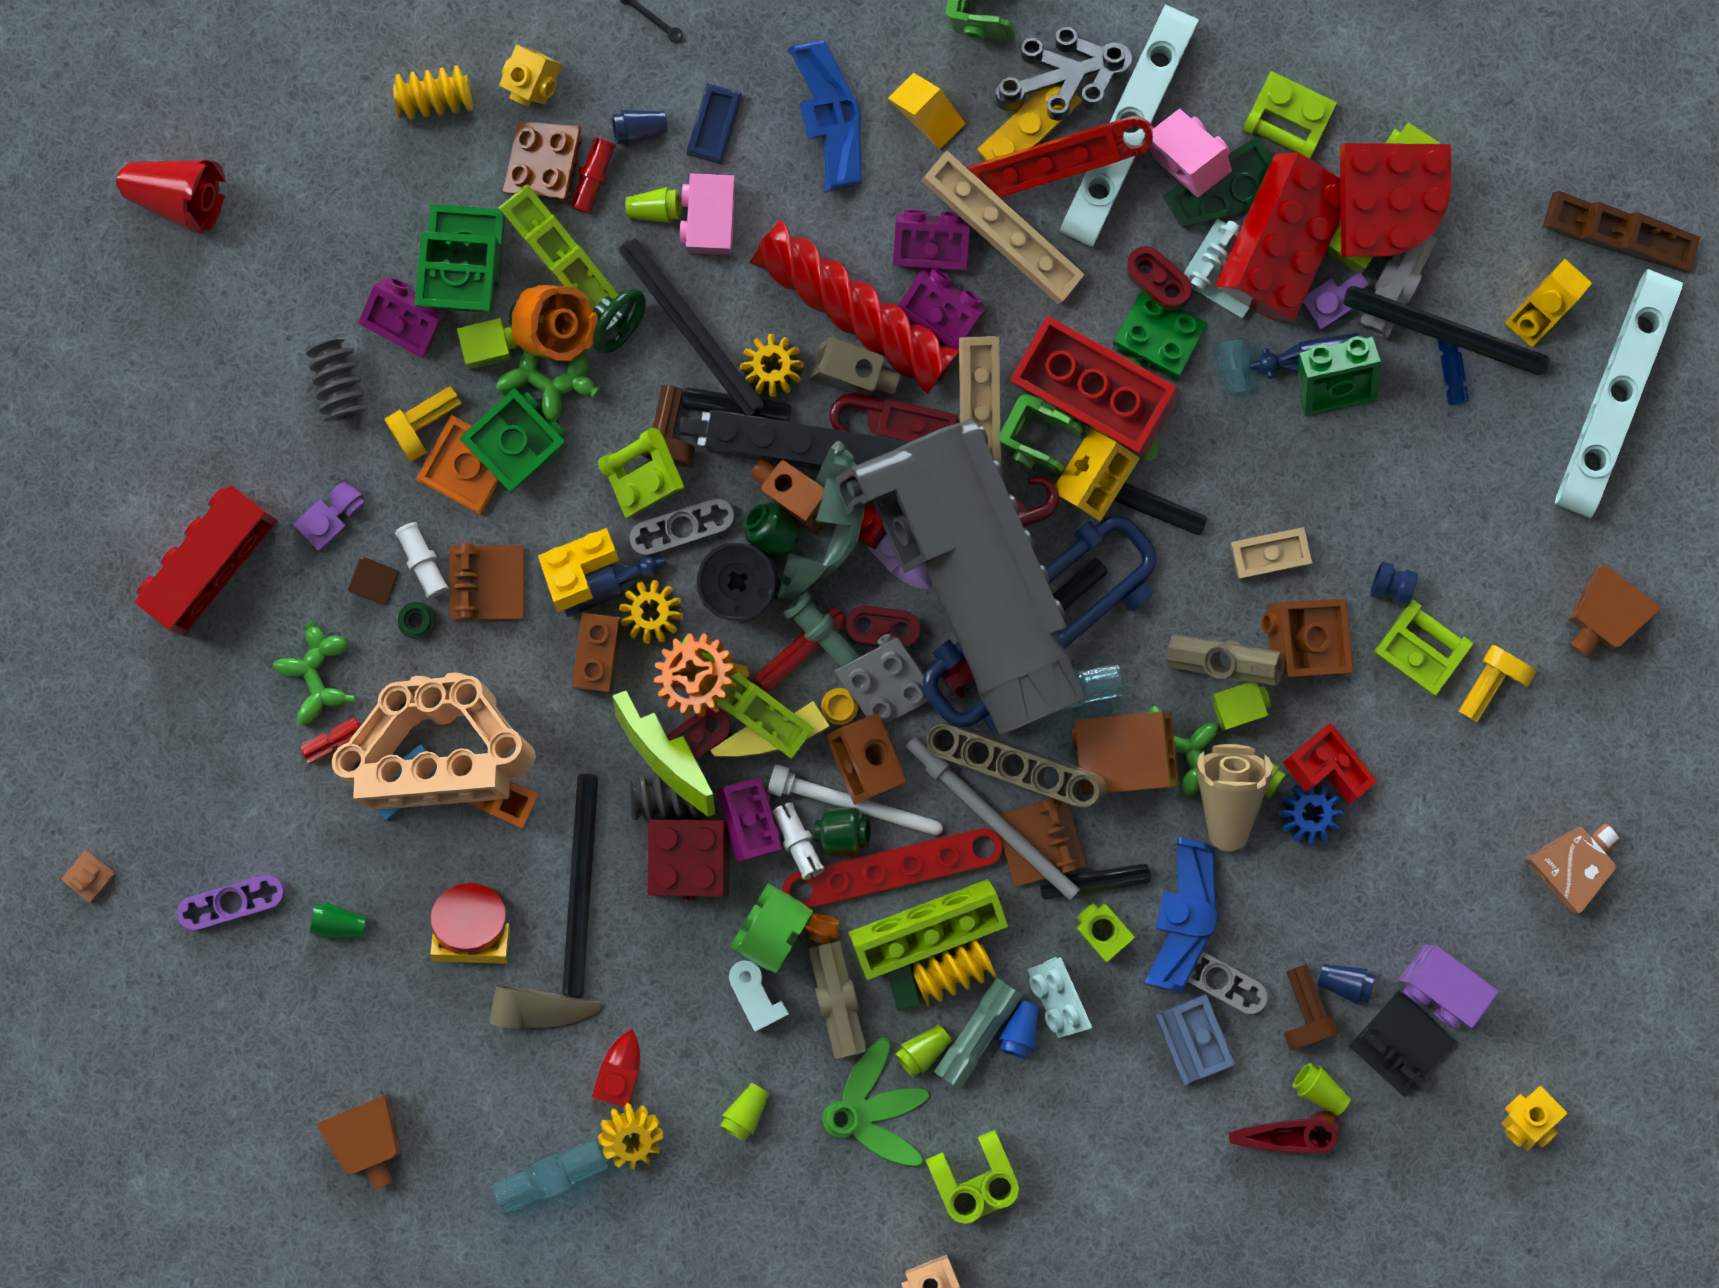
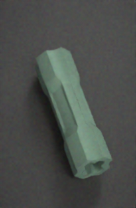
[934,977,1023,1090]

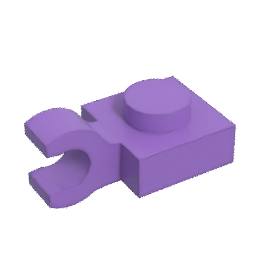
[1302,272,1369,331]

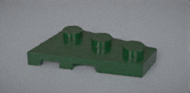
[1162,136,1272,227]

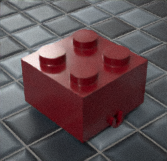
[647,817,730,900]

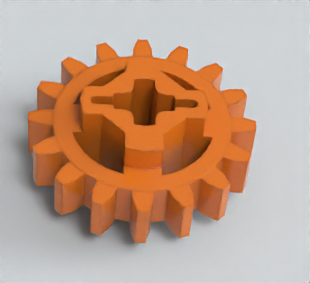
[654,633,738,717]

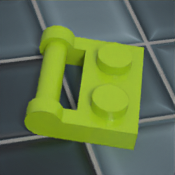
[1242,71,1337,159]
[598,428,685,518]
[1373,599,1473,697]

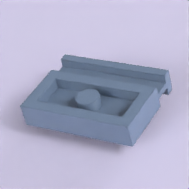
[1155,994,1235,1085]

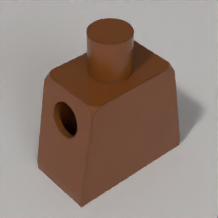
[751,458,826,535]
[1568,564,1661,659]
[317,1094,402,1190]

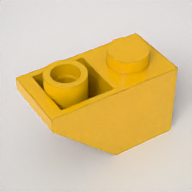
[1505,259,1592,347]

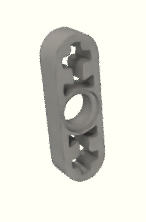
[630,499,735,556]
[1187,951,1267,1014]

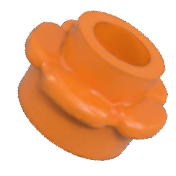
[804,913,840,944]

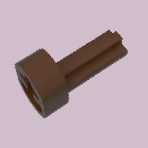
[641,385,695,467]
[1284,964,1339,1051]

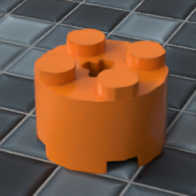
[511,285,598,361]

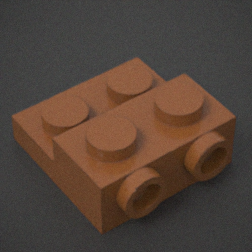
[1261,599,1354,679]

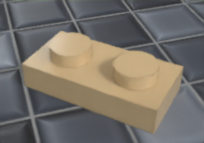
[1230,527,1312,580]

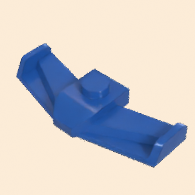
[787,40,862,193]
[1144,837,1218,993]

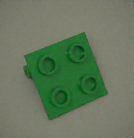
[1113,290,1207,378]

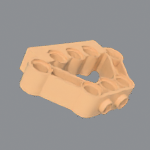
[332,673,536,810]

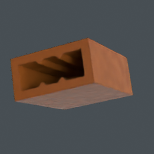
[1071,711,1179,795]

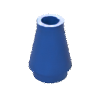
[999,1000,1040,1059]

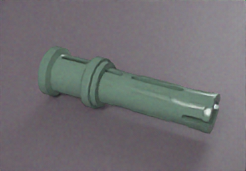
[783,591,861,667]

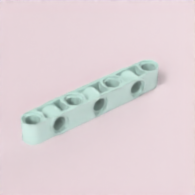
[1059,4,1199,247]
[1555,269,1683,518]

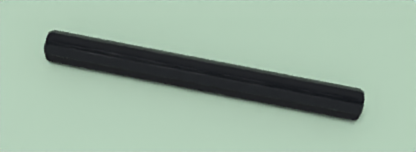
[619,238,764,416]
[1343,286,1550,375]
[562,774,598,997]

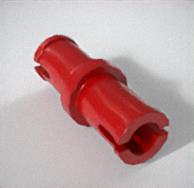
[569,137,616,215]

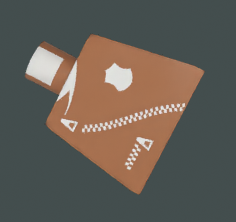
[1524,824,1620,914]

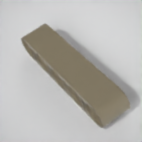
[926,723,1107,808]

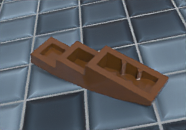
[1543,191,1700,273]

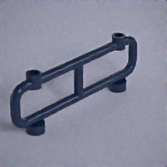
[922,515,1157,731]

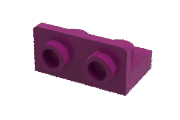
[893,209,970,270]
[898,268,987,350]
[358,278,450,358]
[716,777,782,862]

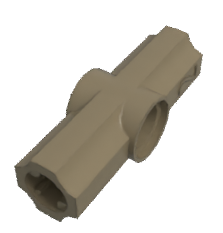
[1166,634,1285,686]
[809,941,866,1059]

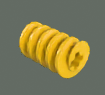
[393,65,473,121]
[913,939,997,1007]

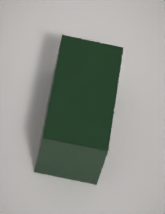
[888,964,920,1010]

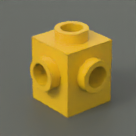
[499,44,563,107]
[1501,1085,1568,1151]

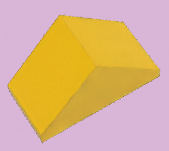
[888,73,966,150]

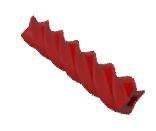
[749,219,959,394]

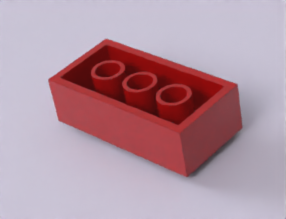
[1214,152,1341,321]
[1010,315,1182,458]
[134,484,278,636]

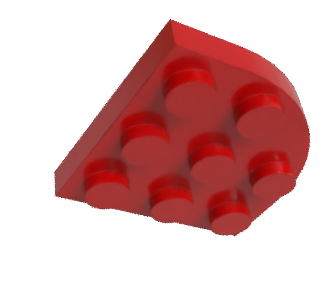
[1340,143,1451,257]

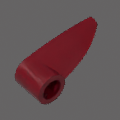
[1229,1111,1341,1153]

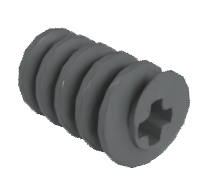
[305,339,367,421]
[630,770,707,820]

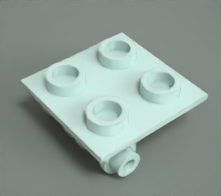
[1184,218,1249,319]
[1027,957,1092,1038]

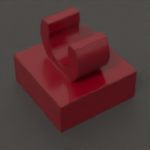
[941,656,976,698]

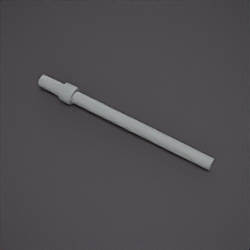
[906,736,1080,900]

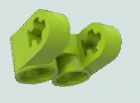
[925,1129,1019,1224]

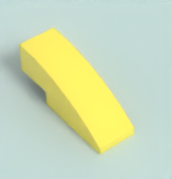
[711,701,830,758]

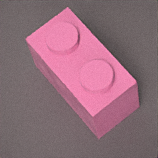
[1150,109,1232,197]
[680,173,736,256]

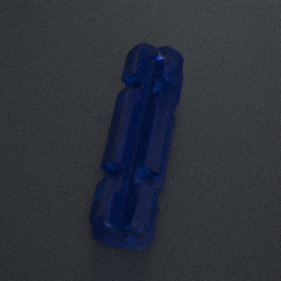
[1437,339,1469,406]

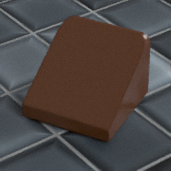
[348,556,399,606]

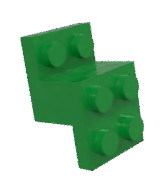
[415,204,505,313]

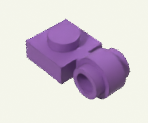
[293,481,365,552]

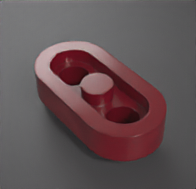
[1127,246,1192,311]
[846,606,920,648]
[667,707,731,761]

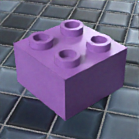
[1398,944,1499,1029]

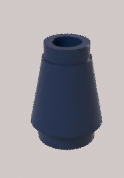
[612,110,668,146]
[1318,963,1376,1005]

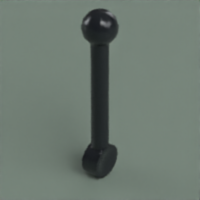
[620,0,683,43]

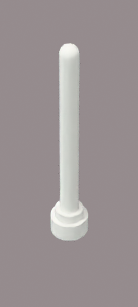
[767,764,943,836]

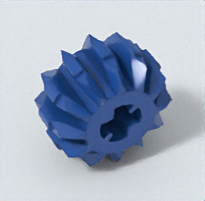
[1278,785,1343,846]

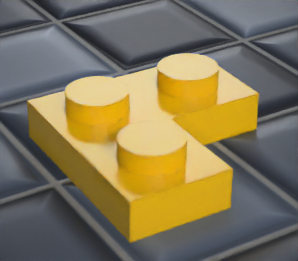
[538,528,620,612]

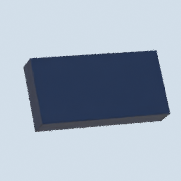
[686,83,742,164]

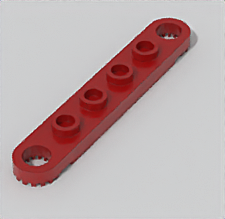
[947,116,1154,206]
[782,828,1002,908]

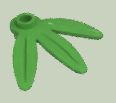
[822,1037,930,1167]

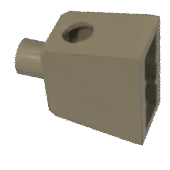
[809,336,900,396]

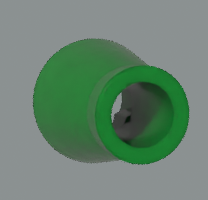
[309,902,366,938]

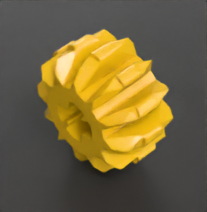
[740,334,804,398]
[619,580,683,644]
[598,1103,663,1170]

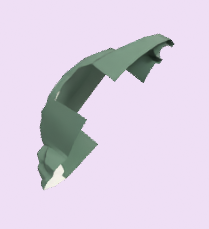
[774,441,865,602]

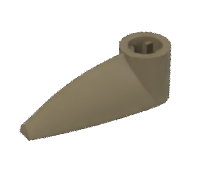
[489,984,602,1029]

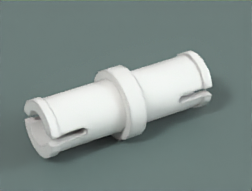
[395,522,449,599]
[771,803,825,880]

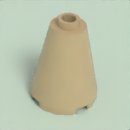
[1196,744,1273,852]

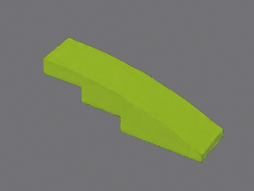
[498,184,619,311]
[681,636,814,759]
[612,691,715,817]

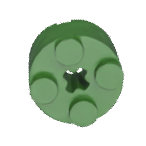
[729,883,813,974]

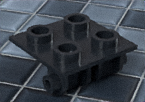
[1349,990,1455,1097]

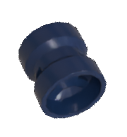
[1370,561,1418,608]

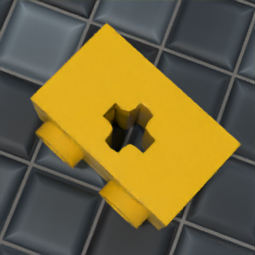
[1055,428,1140,521]

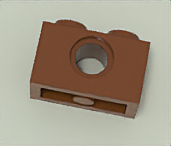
[572,613,622,694]
[825,713,907,805]

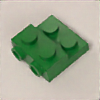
[1298,336,1381,416]
[460,388,567,494]

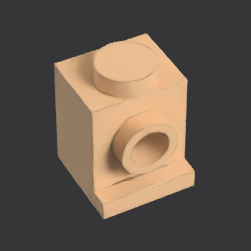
[901,1254,961,1288]

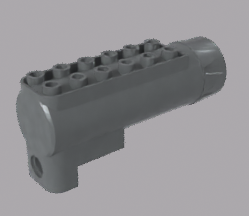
[836,419,1084,735]

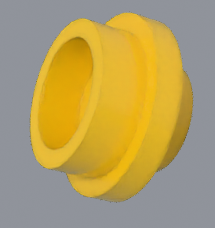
[821,688,858,725]

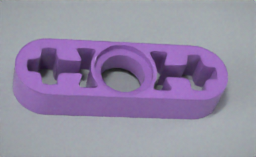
[177,875,286,930]

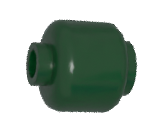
[744,502,799,558]
[814,807,871,856]

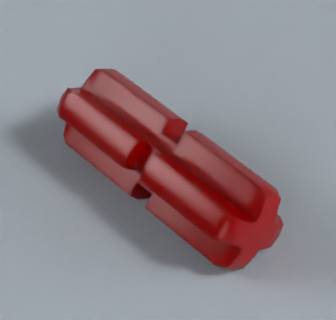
[301,718,361,764]

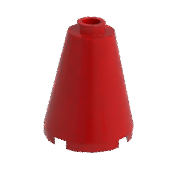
[116,159,225,234]

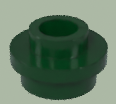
[398,602,435,639]

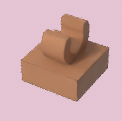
[61,850,116,903]

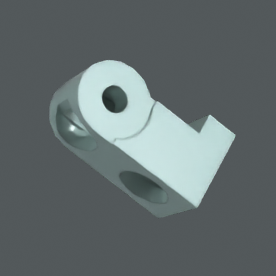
[729,960,789,1032]

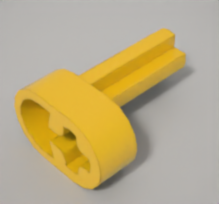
[384,386,462,463]
[1458,645,1537,723]

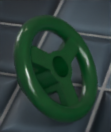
[593,289,646,354]

